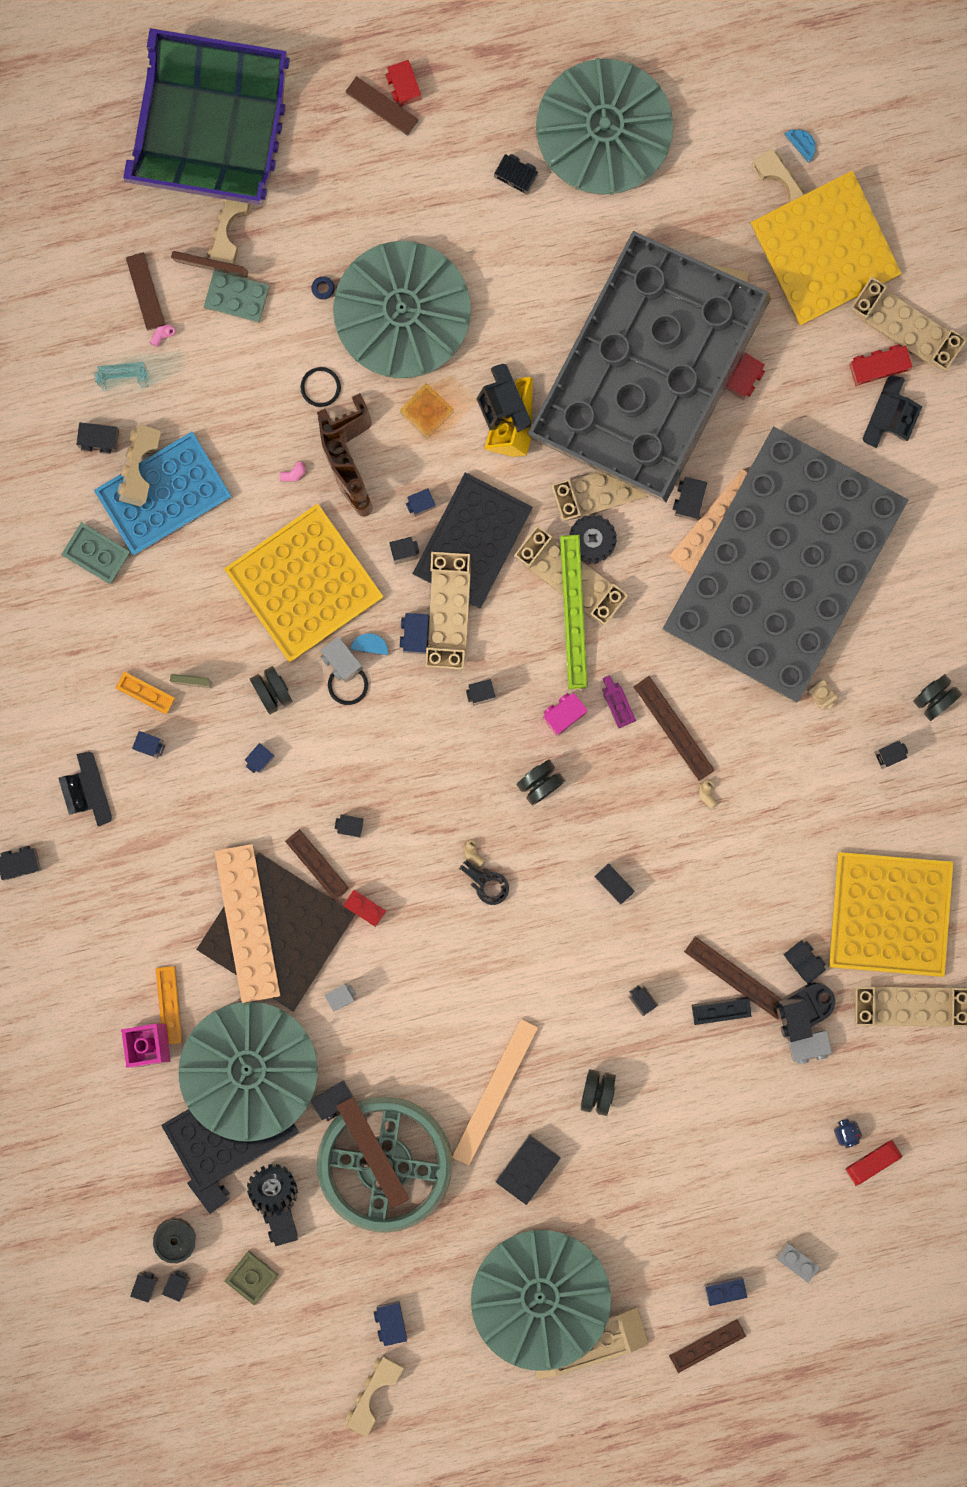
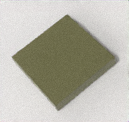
[170,674,212,688]
[224,1250,279,1305]

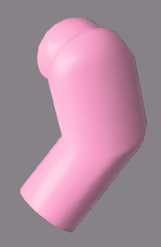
[150,324,176,347]
[280,462,306,482]

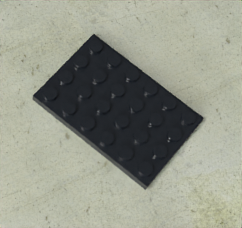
[412,472,533,609]
[161,1109,300,1193]

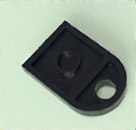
[774,982,835,1027]

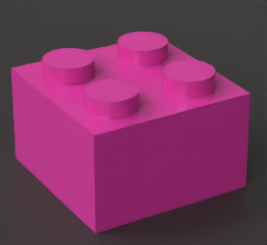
[543,692,588,736]
[121,1024,171,1068]

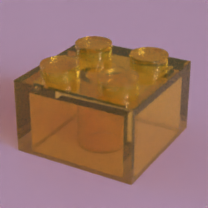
[400,383,454,440]

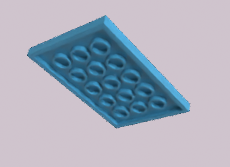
[94,432,232,556]

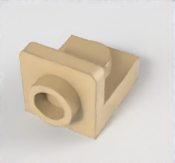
[808,680,838,710]

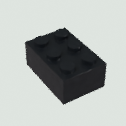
[495,1134,561,1205]

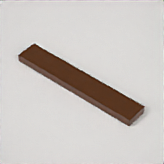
[633,676,714,781]
[684,937,781,1020]
[336,1097,410,1208]

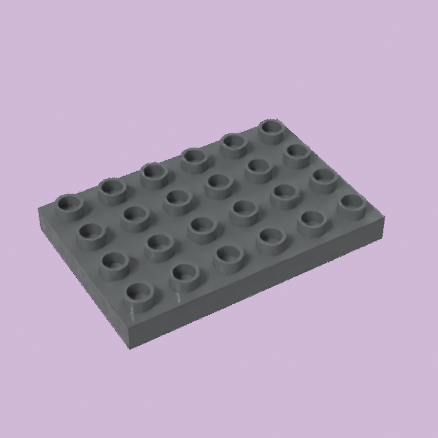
[528,231,771,503]
[662,426,909,703]

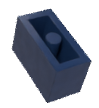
[399,613,429,654]
[132,731,165,758]
[704,1276,748,1306]
[374,1301,407,1346]

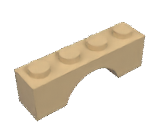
[752,148,804,202]
[207,187,252,264]
[118,424,161,507]
[345,1355,404,1437]

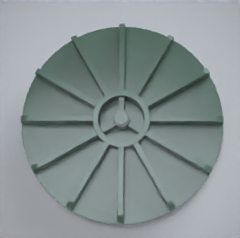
[536,58,673,195]
[333,241,471,378]
[178,1002,318,1142]
[471,1230,611,1371]

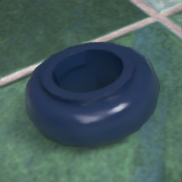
[311,276,335,300]

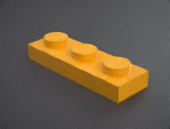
[115,672,175,715]

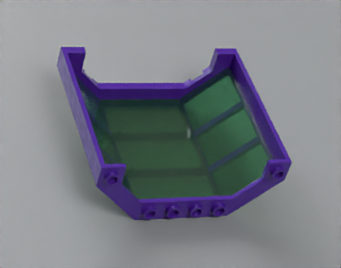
[123,28,290,205]

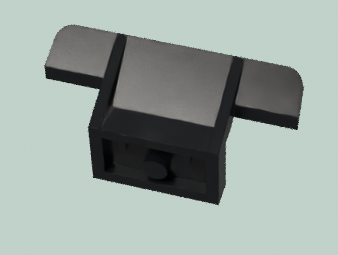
[476,364,531,432]
[863,375,922,448]
[58,752,112,827]

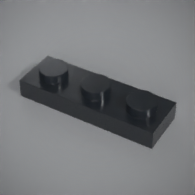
[691,996,752,1025]

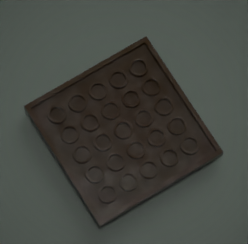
[196,852,356,1012]

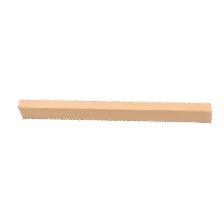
[452,1019,538,1166]

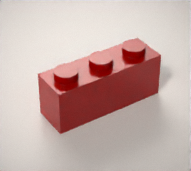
[849,344,912,386]

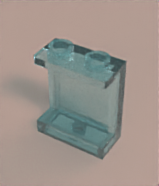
[95,362,149,391]

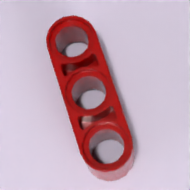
[845,1140,903,1186]

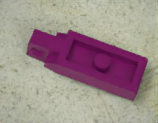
[602,675,636,729]

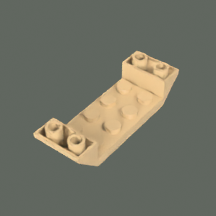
[850,276,967,371]
[551,471,650,521]
[514,525,629,626]
[425,552,471,669]
[855,987,967,1027]
[535,1307,648,1379]

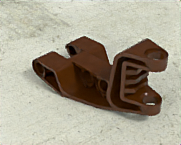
[317,393,373,517]

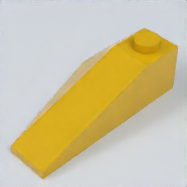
[484,377,533,457]

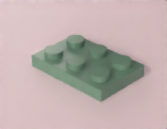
[204,271,269,323]
[61,522,131,585]

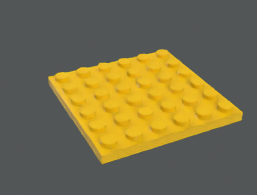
[749,170,902,325]
[224,503,384,663]
[829,852,953,977]

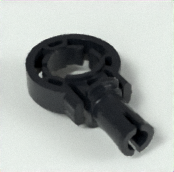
[459,859,509,905]

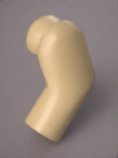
[699,780,717,809]
[464,840,484,868]

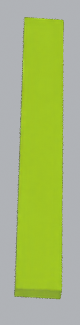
[560,535,588,689]

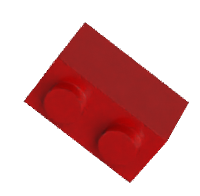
[385,60,421,107]
[725,353,766,400]
[343,890,386,927]

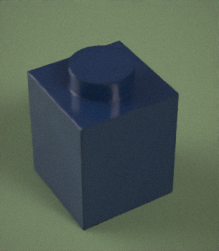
[405,488,436,517]
[245,743,275,773]

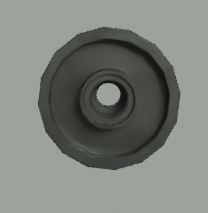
[249,666,293,715]
[913,674,962,721]
[516,759,566,806]
[580,1069,616,1116]
[153,1218,196,1264]

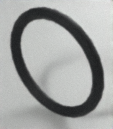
[300,367,341,407]
[328,670,368,705]

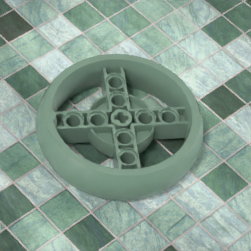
[317,1097,452,1233]

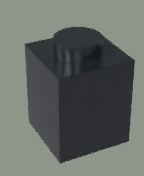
[334,814,364,838]
[162,1270,190,1302]
[130,1271,158,1303]

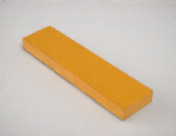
[156,966,183,1044]

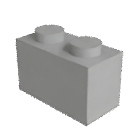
[320,637,363,683]
[324,983,357,1012]
[788,1030,832,1064]
[775,1242,820,1283]

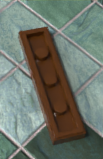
[345,76,418,136]
[171,251,248,278]
[126,252,165,331]
[285,829,349,900]
[669,1319,746,1373]

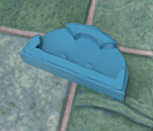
[784,129,815,163]
[350,633,388,656]

